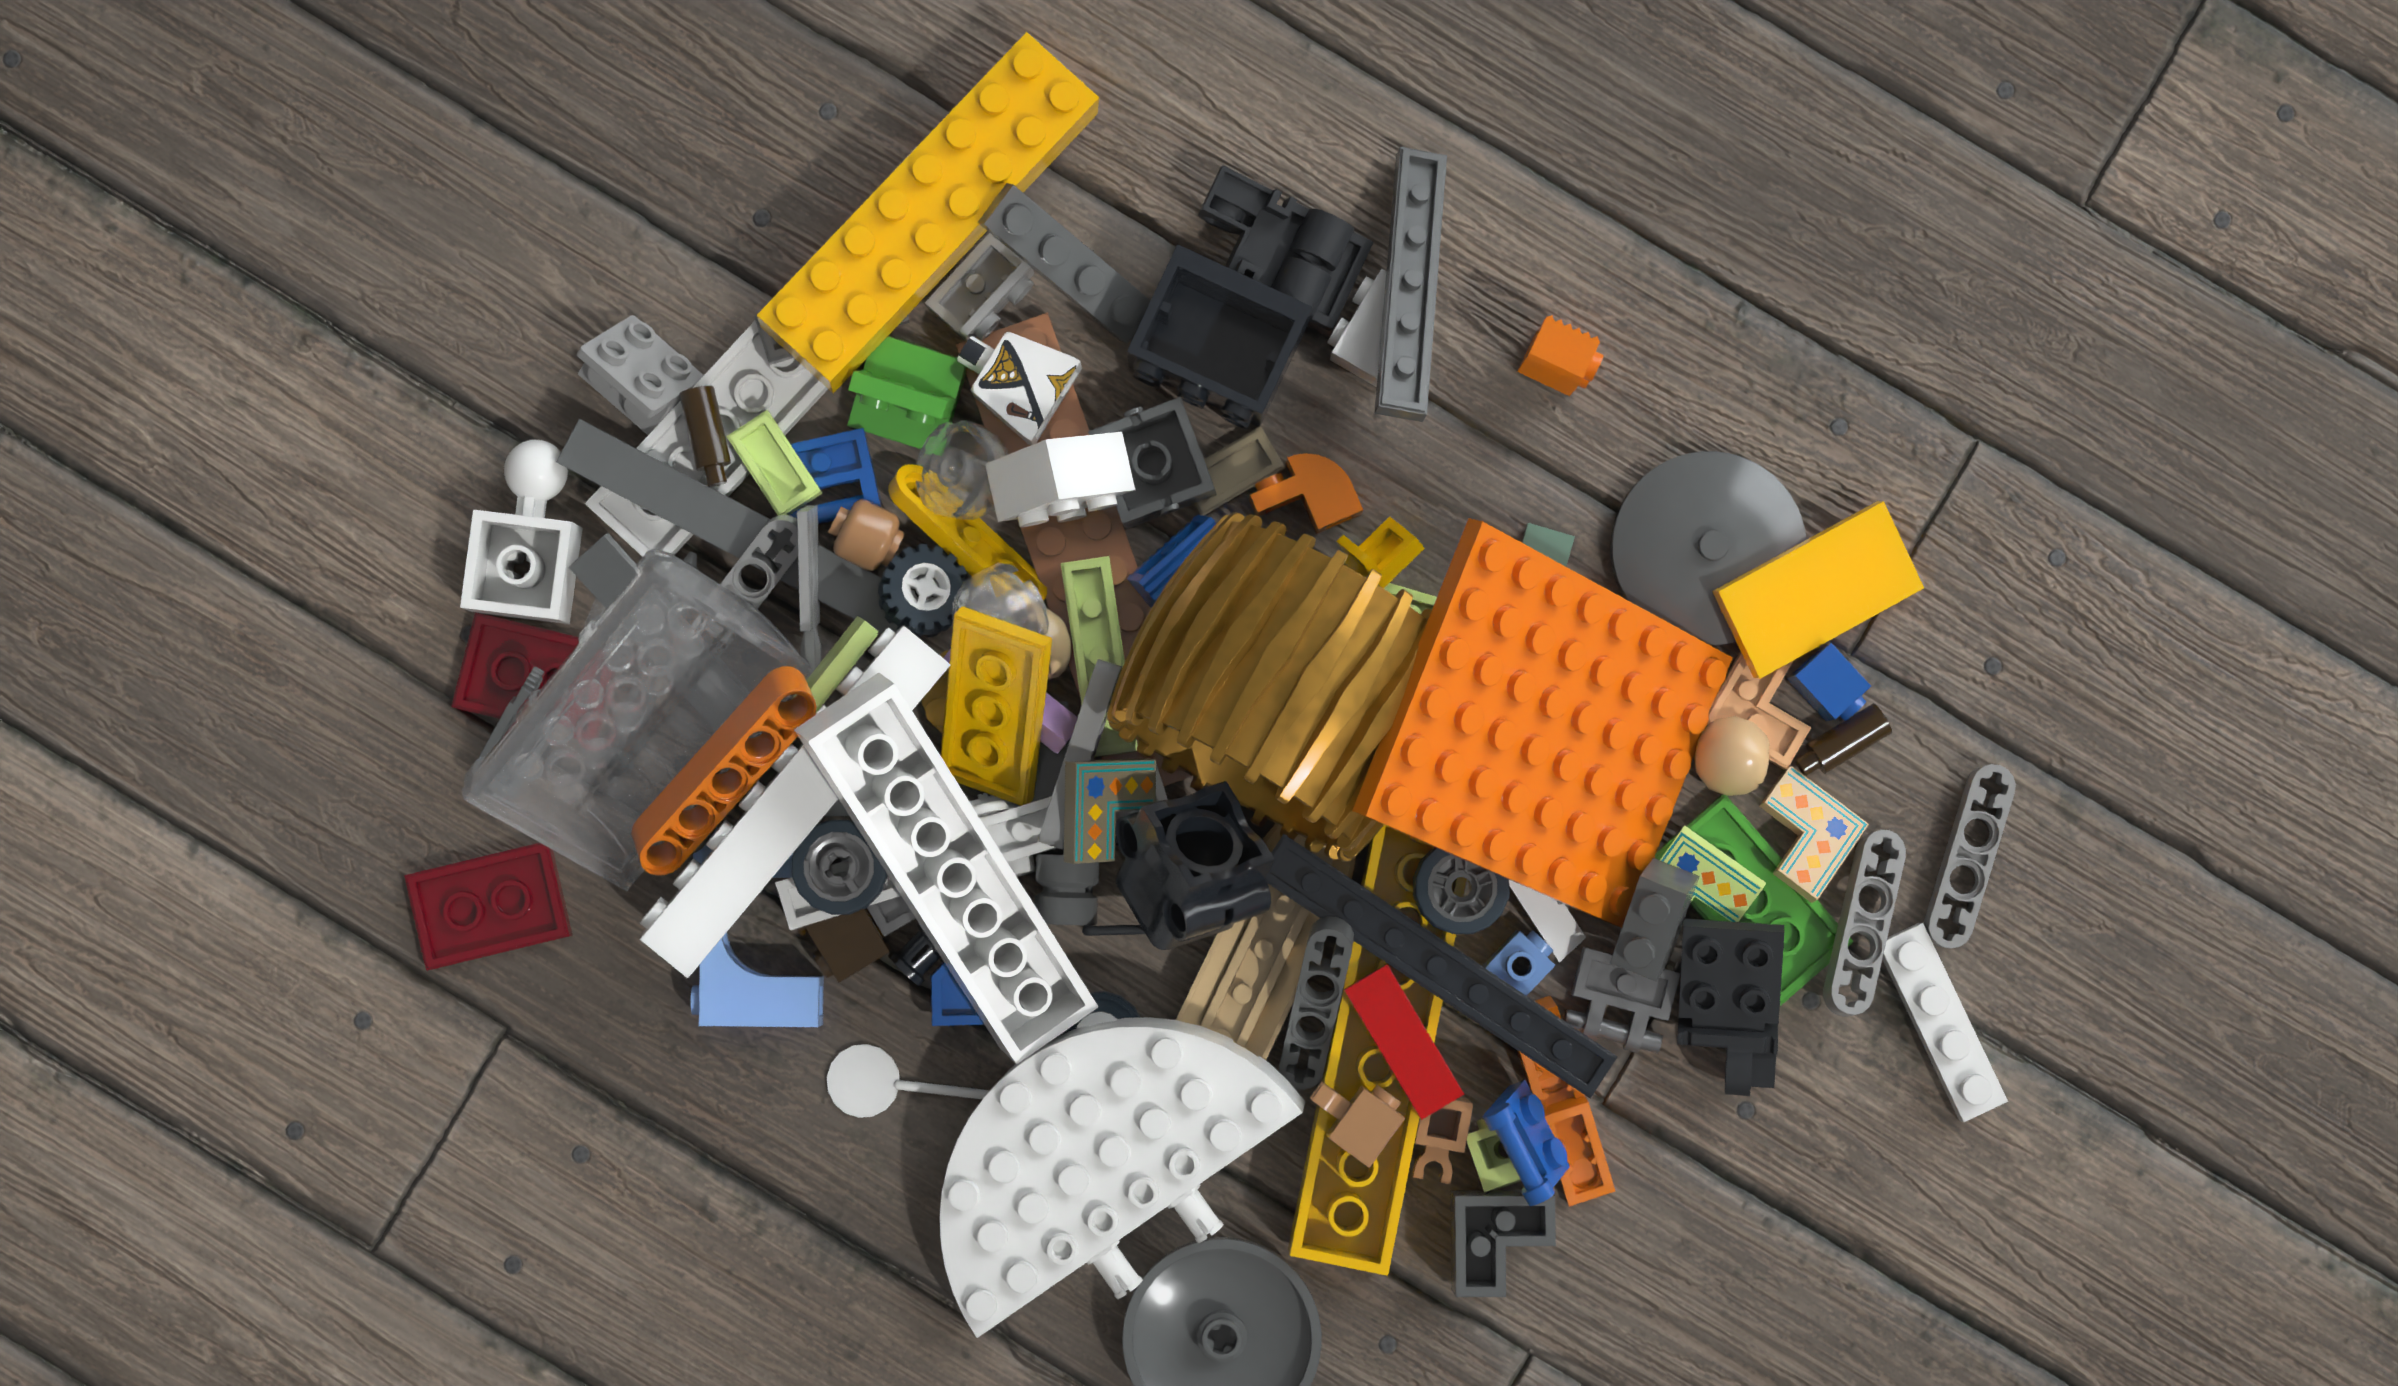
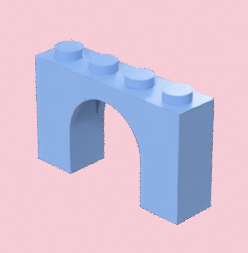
[691,828,824,1027]

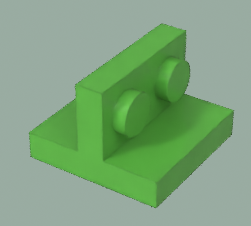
[847,335,968,455]

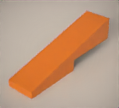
[1517,996,1616,1207]

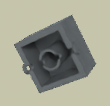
[1088,397,1217,529]

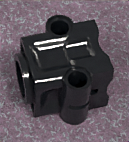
[1115,781,1275,950]

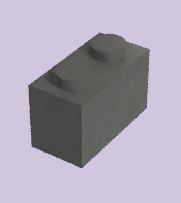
[1610,858,1700,982]

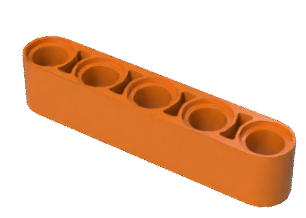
[631,666,817,875]

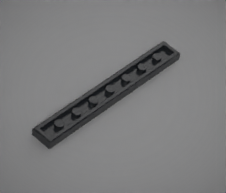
[1265,834,1618,1099]

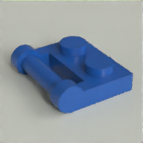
[790,428,883,524]
[1482,1080,1570,1206]

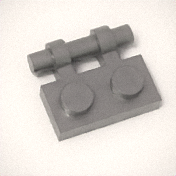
[1564,947,1681,1053]

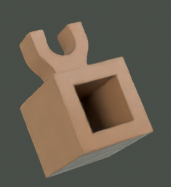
[1310,1081,1405,1168]
[1412,1098,1473,1184]

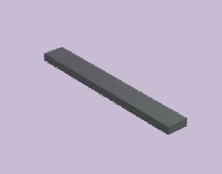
[556,419,918,633]

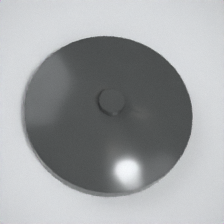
[1610,451,1807,646]
[1123,1237,1322,1386]

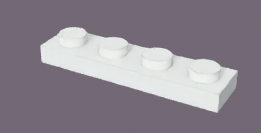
[1883,923,2008,1122]

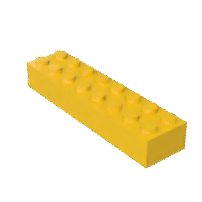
[757,32,1099,394]

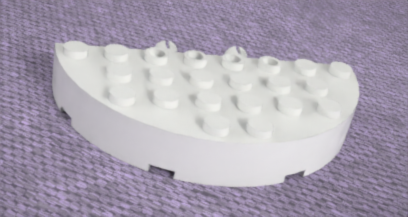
[940,1017,1305,1338]

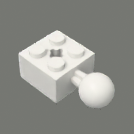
[460,440,583,624]

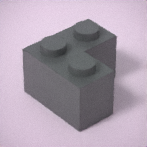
[1450,1190,1556,1297]

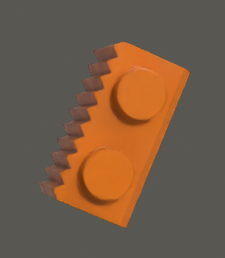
[1517,315,1604,396]

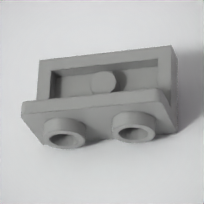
[925,233,1034,342]

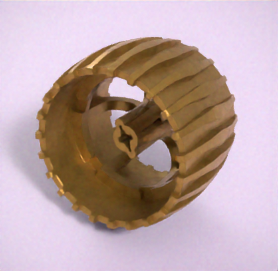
[1106,512,1432,861]

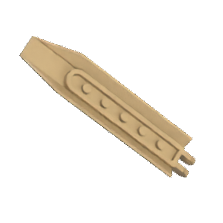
[1176,823,1356,1060]

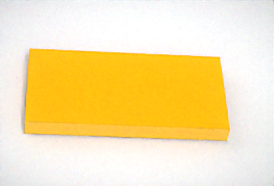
[1712,501,1924,679]
[940,606,1052,806]

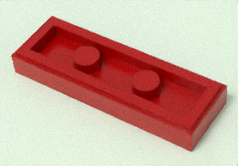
[1344,964,1465,1120]

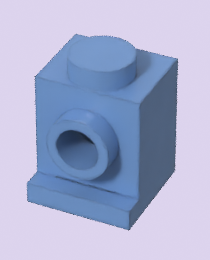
[1482,930,1555,996]

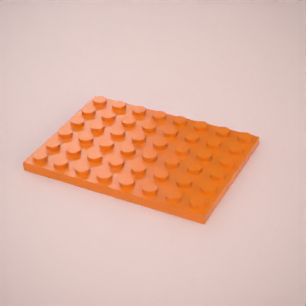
[1352,518,1733,928]

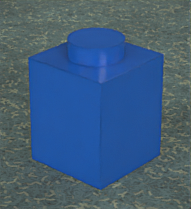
[1786,643,1871,721]

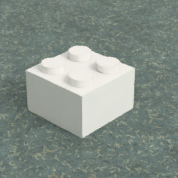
[985,432,1135,527]

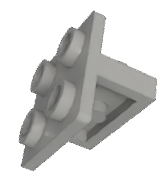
[577,315,704,435]

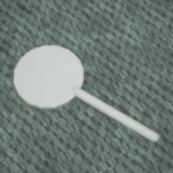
[827,1044,989,1118]

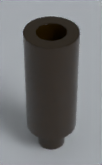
[679,386,731,487]
[1795,703,1892,776]

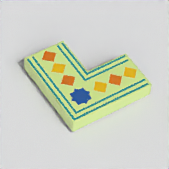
[1660,825,1766,922]

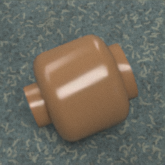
[828,499,905,572]

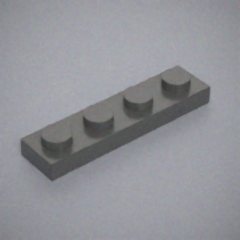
[977,183,1151,343]

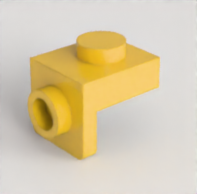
[1336,516,1425,589]

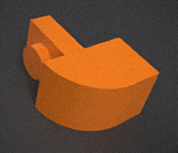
[1249,453,1363,534]

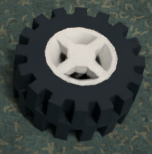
[878,544,970,638]

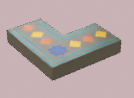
[1064,758,1156,864]

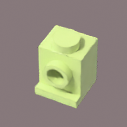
[1467,1119,1521,1192]

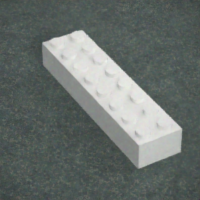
[640,626,950,978]
[794,673,1098,1065]

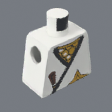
[957,332,1082,445]

